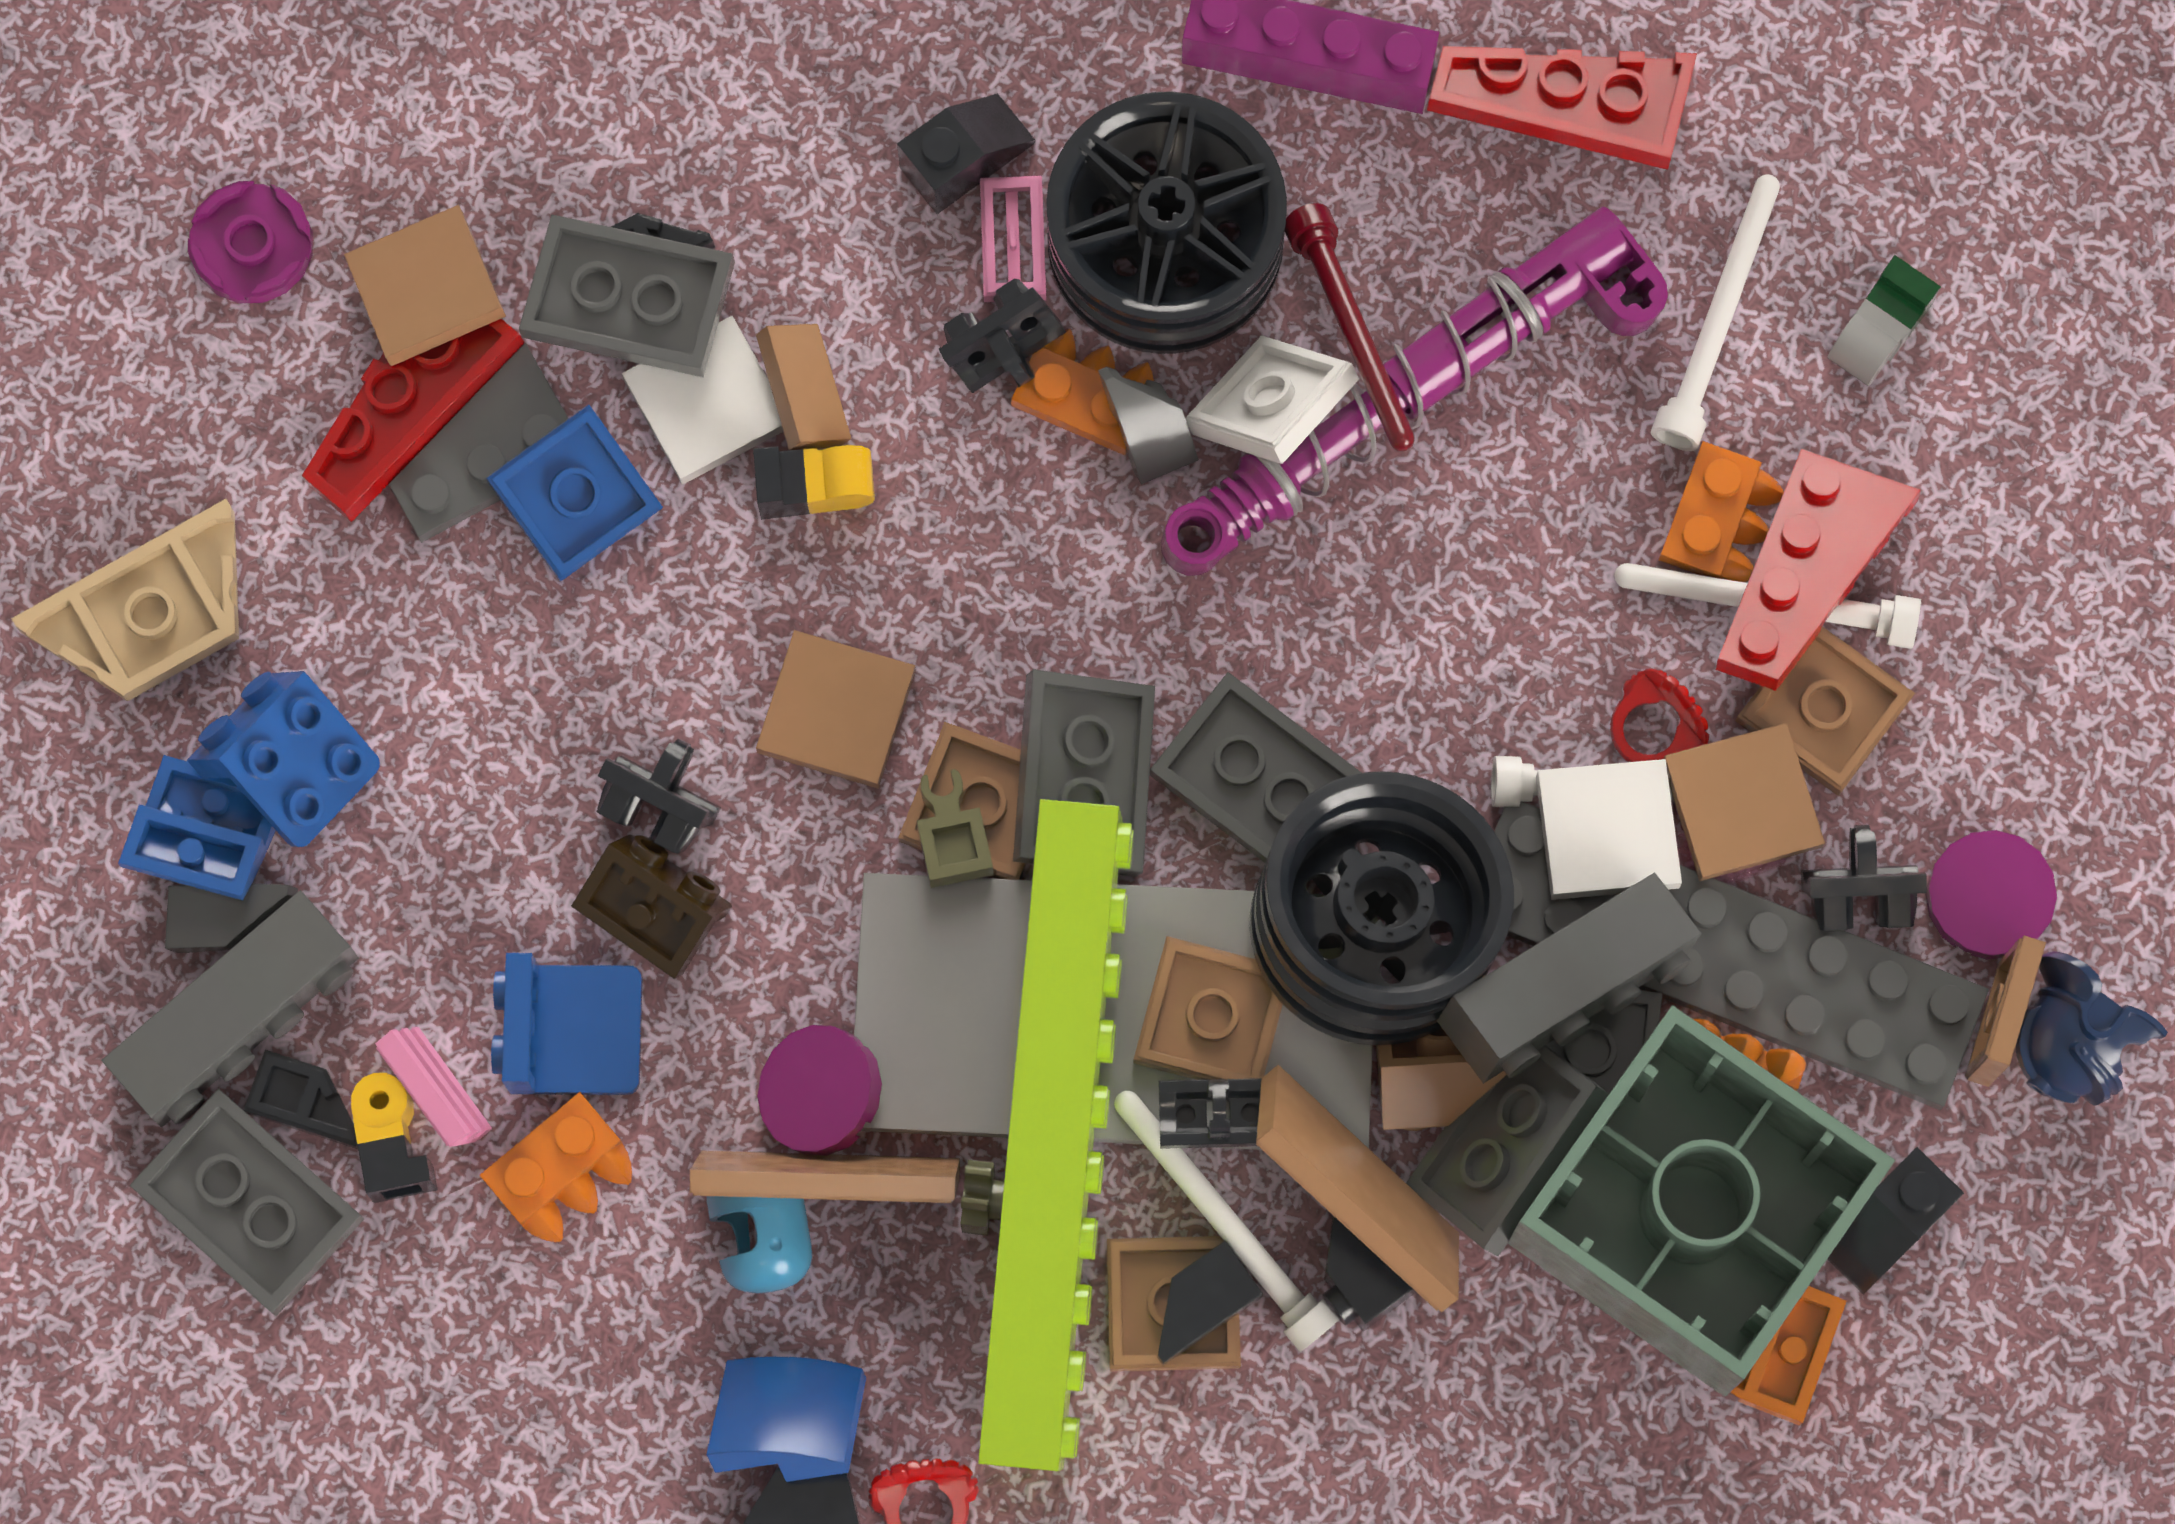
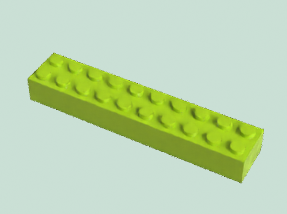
[978,799,1134,1471]

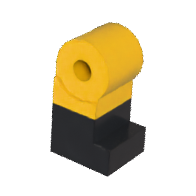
[753,445,875,520]
[351,1073,438,1203]

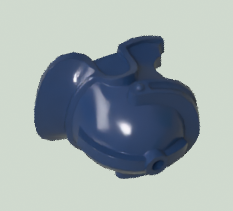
[2015,951,2168,1106]

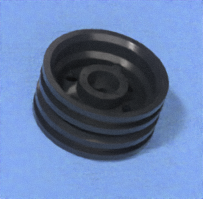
[1046,92,1287,354]
[1249,771,1514,1046]

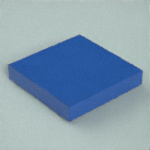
[485,405,663,581]

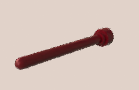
[1285,203,1415,452]

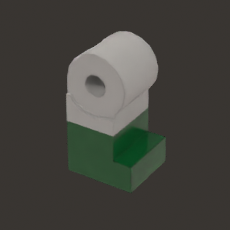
[1827,255,1941,386]

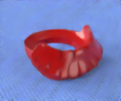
[1610,668,1710,762]
[868,1458,979,1524]

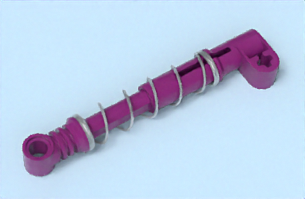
[1161,206,1668,576]

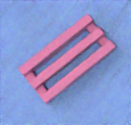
[980,176,1046,302]
[375,1027,492,1147]

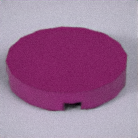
[188,181,313,304]
[1926,830,2057,960]
[757,1025,882,1156]

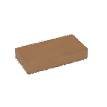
[756,324,852,450]

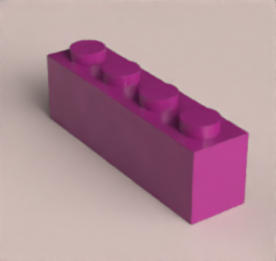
[1182,0,1440,114]

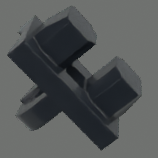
[939,278,1066,393]
[596,739,721,854]
[1801,825,1927,931]
[1158,1078,1262,1149]

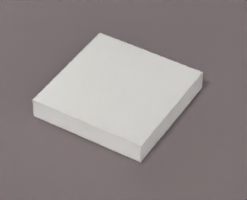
[622,316,784,485]
[1185,336,1359,464]
[1536,759,1682,900]

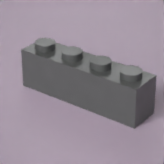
[1437,872,1702,1084]
[101,890,359,1127]

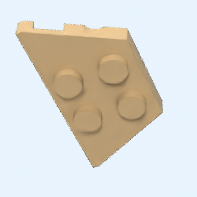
[11,499,239,701]

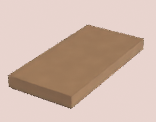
[1256,1065,1459,1313]
[690,1150,960,1203]

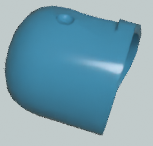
[706,1196,812,1293]

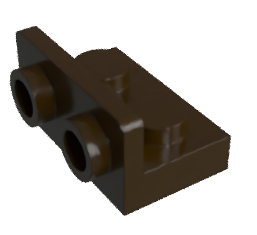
[571,834,732,979]

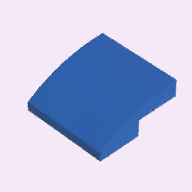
[118,755,276,901]
[706,1356,866,1482]

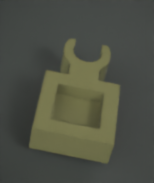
[917,769,994,888]
[960,1160,1004,1236]

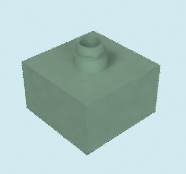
[1508,1005,1895,1397]

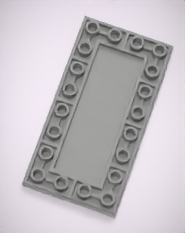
[854,873,1377,1150]

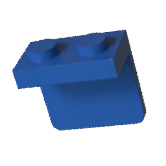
[187,671,380,847]
[491,953,643,1095]

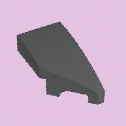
[1098,367,1199,485]
[165,884,298,953]

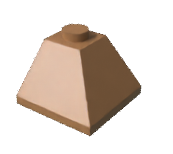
[1376,1028,1506,1131]

